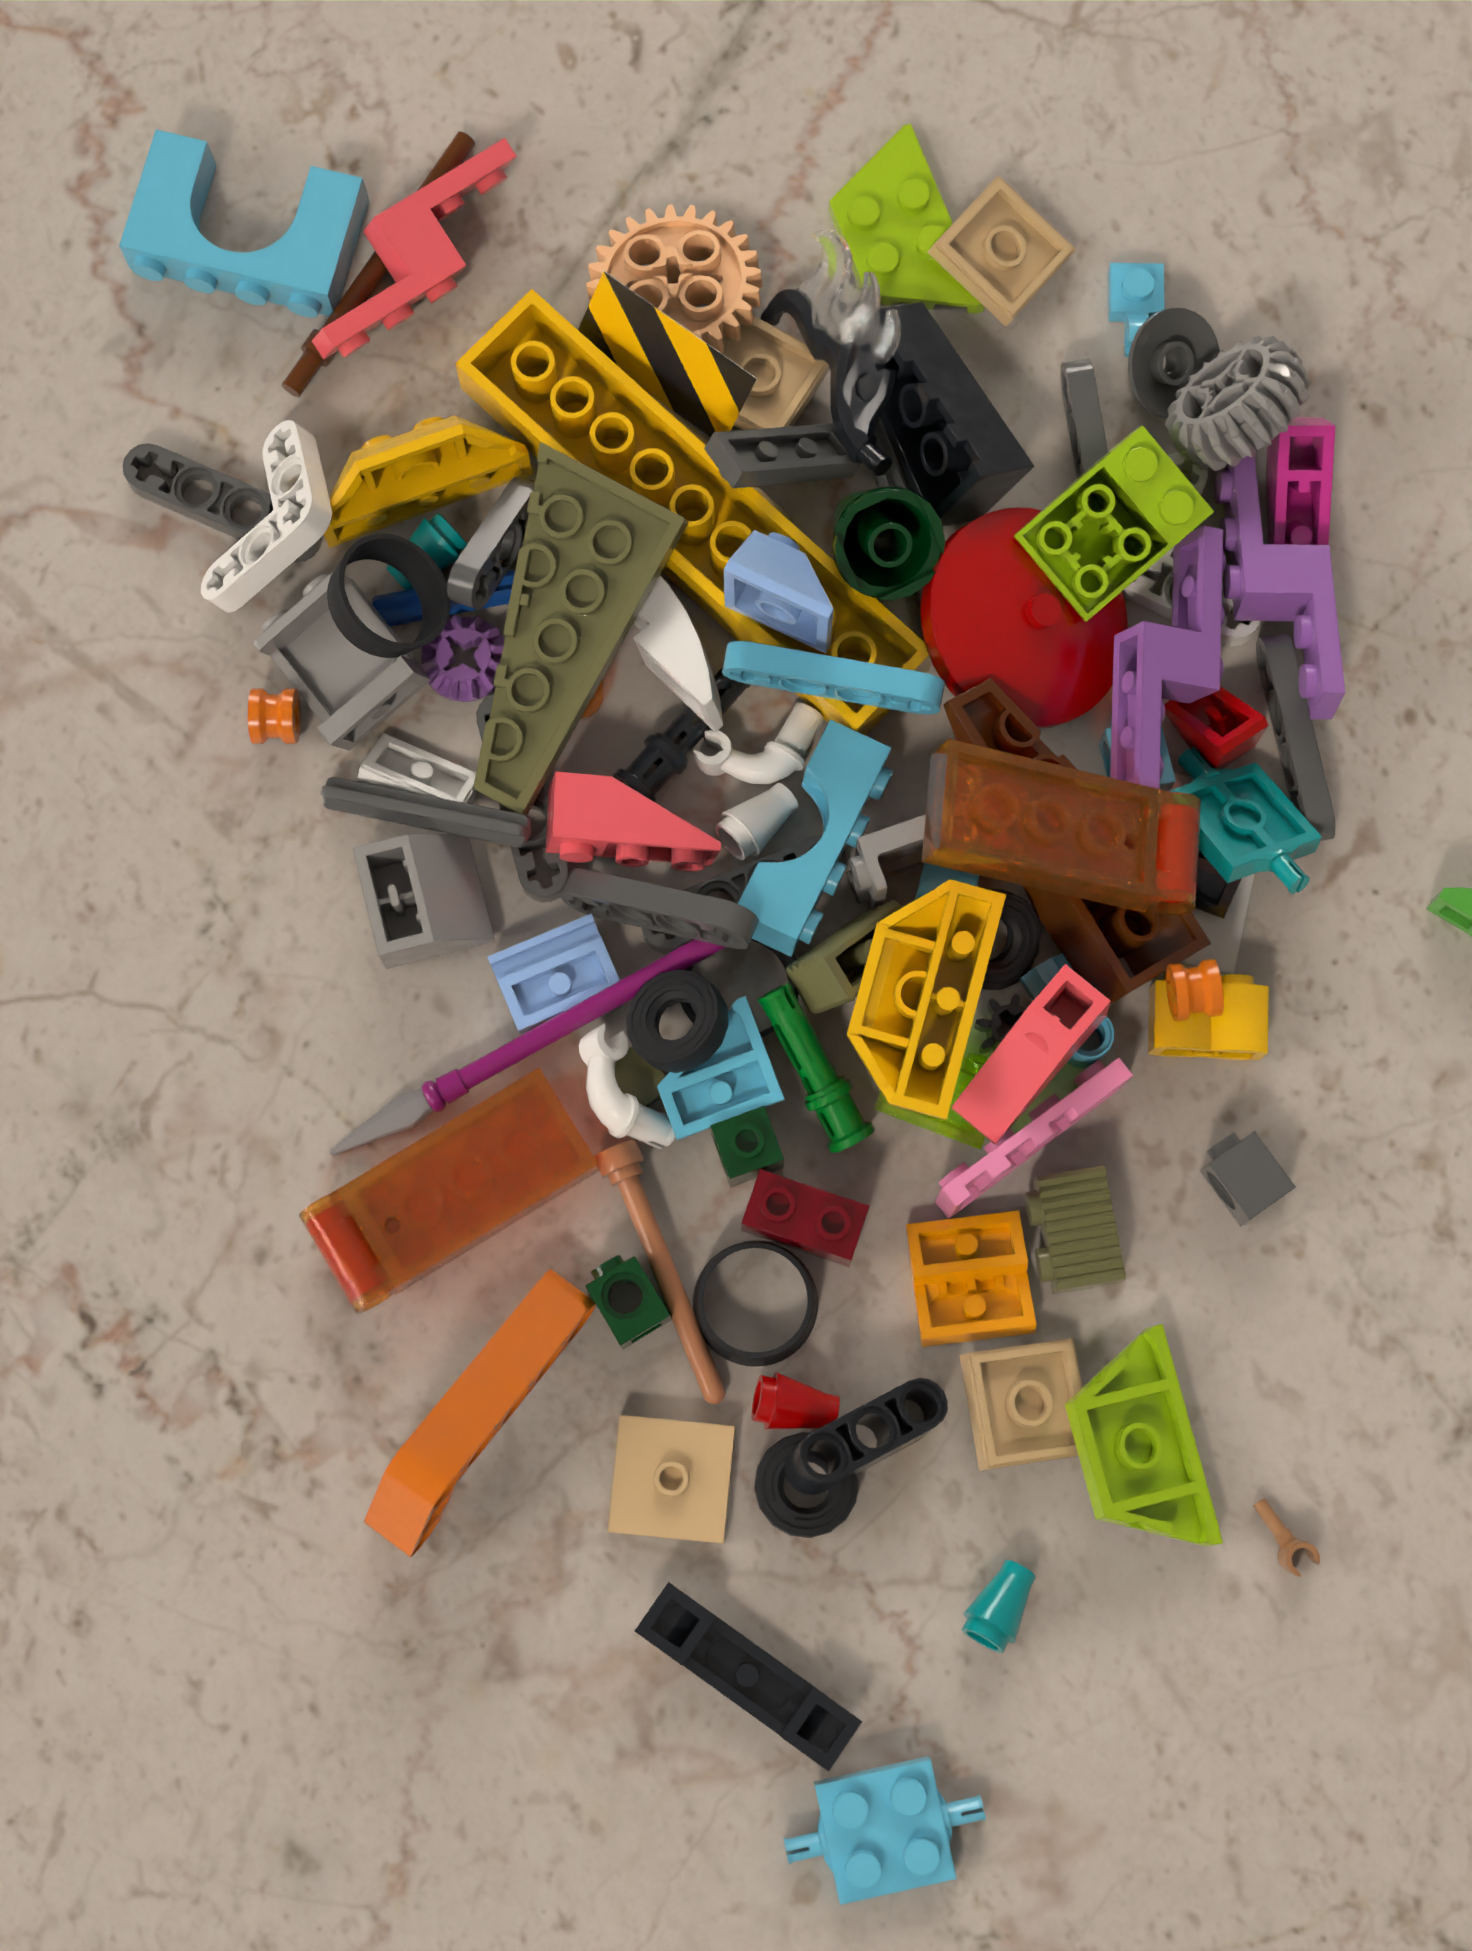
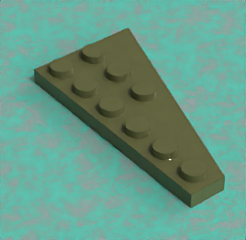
[473,442,688,815]

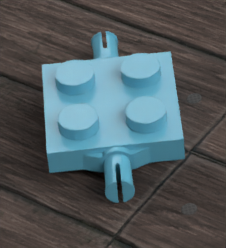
[783,1756,986,1905]

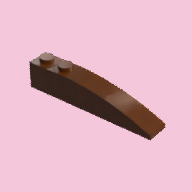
[943,678,1211,1005]

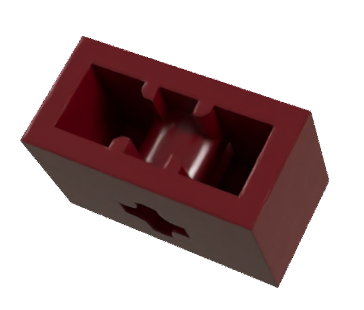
[741,1169,869,1267]

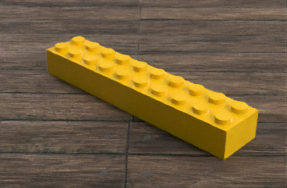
[455,289,931,736]

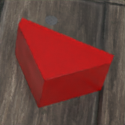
[1164,686,1269,769]

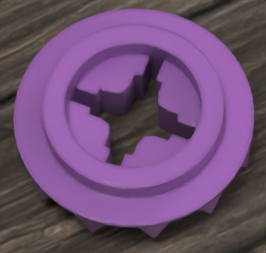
[421,615,504,702]

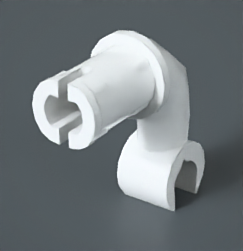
[694,702,824,784]
[579,1023,675,1149]

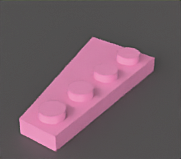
[935,1058,1133,1219]

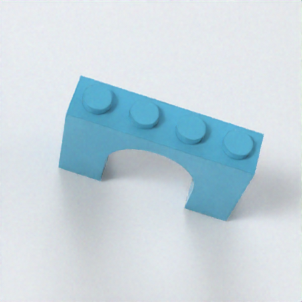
[119,129,369,318]

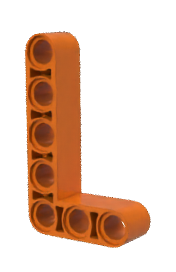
[364,1269,596,1557]

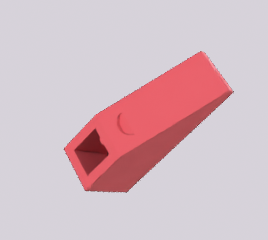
[545,771,721,872]
[951,964,1111,1145]

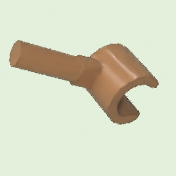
[1253,1498,1320,1577]

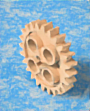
[586,204,762,354]

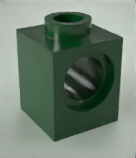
[710,1106,784,1188]
[585,1255,672,1350]

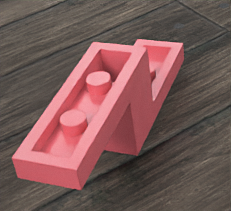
[312,138,517,359]

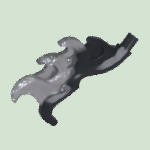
[761,230,901,476]

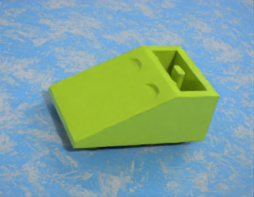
[1014,425,1214,622]

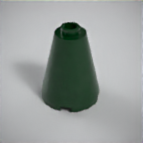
[832,487,945,601]

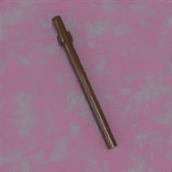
[281,131,476,398]

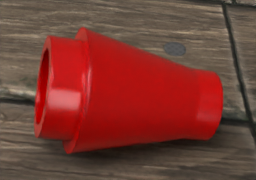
[751,1372,840,1429]

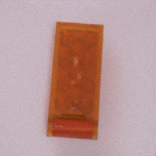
[922,739,1201,916]
[299,1067,600,1314]

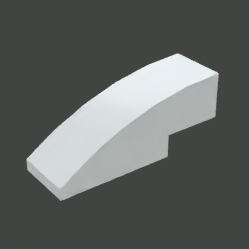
[633,576,723,732]

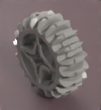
[1165,336,1311,471]

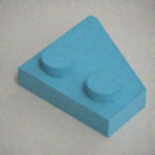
[657,996,785,1140]

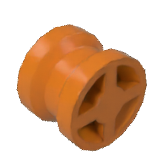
[248,688,301,744]
[1166,959,1224,1022]

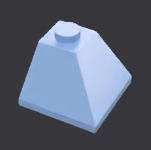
[724,530,834,653]

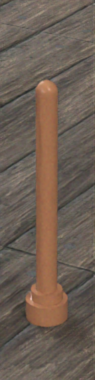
[594,1139,726,1404]

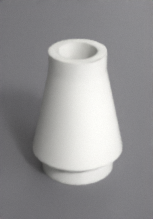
[715,783,799,860]

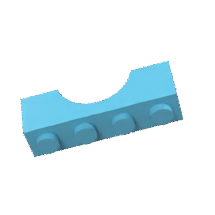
[738,719,894,957]

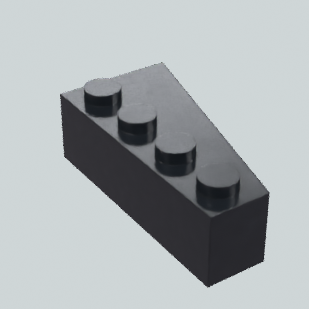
[845,302,1035,526]

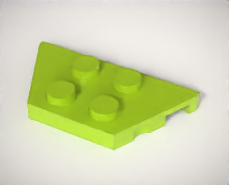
[828,123,985,314]
[1065,1323,1223,1547]

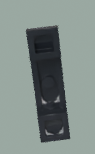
[635,1582,863,1772]

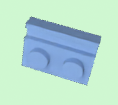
[487,914,620,1034]

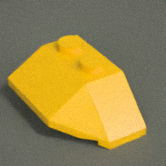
[324,415,533,548]
[847,879,1006,1120]

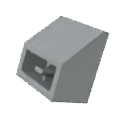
[352,834,495,969]

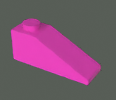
[1266,417,1336,545]

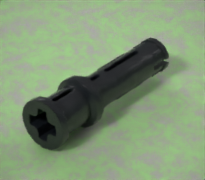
[613,667,751,803]

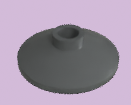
[1128,308,1220,418]

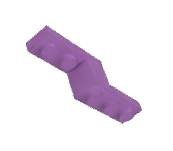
[1214,456,1345,720]
[1110,525,1226,801]

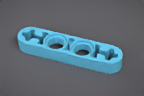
[722,641,945,714]

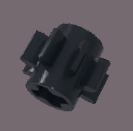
[974,994,1026,1054]

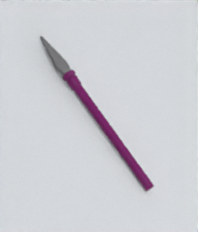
[330,940,726,1155]

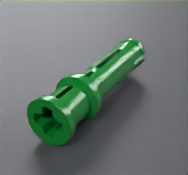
[757,982,876,1154]

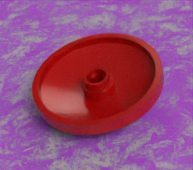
[921,507,1128,730]

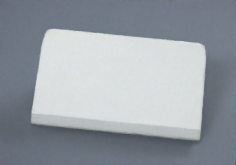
[357,733,478,834]

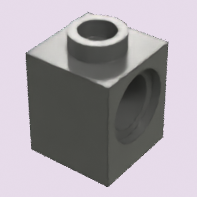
[1200,1131,1296,1227]

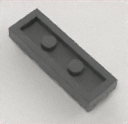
[704,423,861,489]

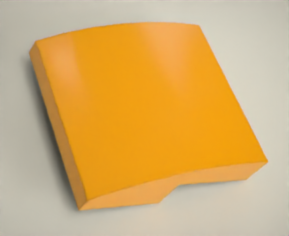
[906,1210,1036,1347]

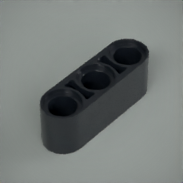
[785,1378,948,1495]

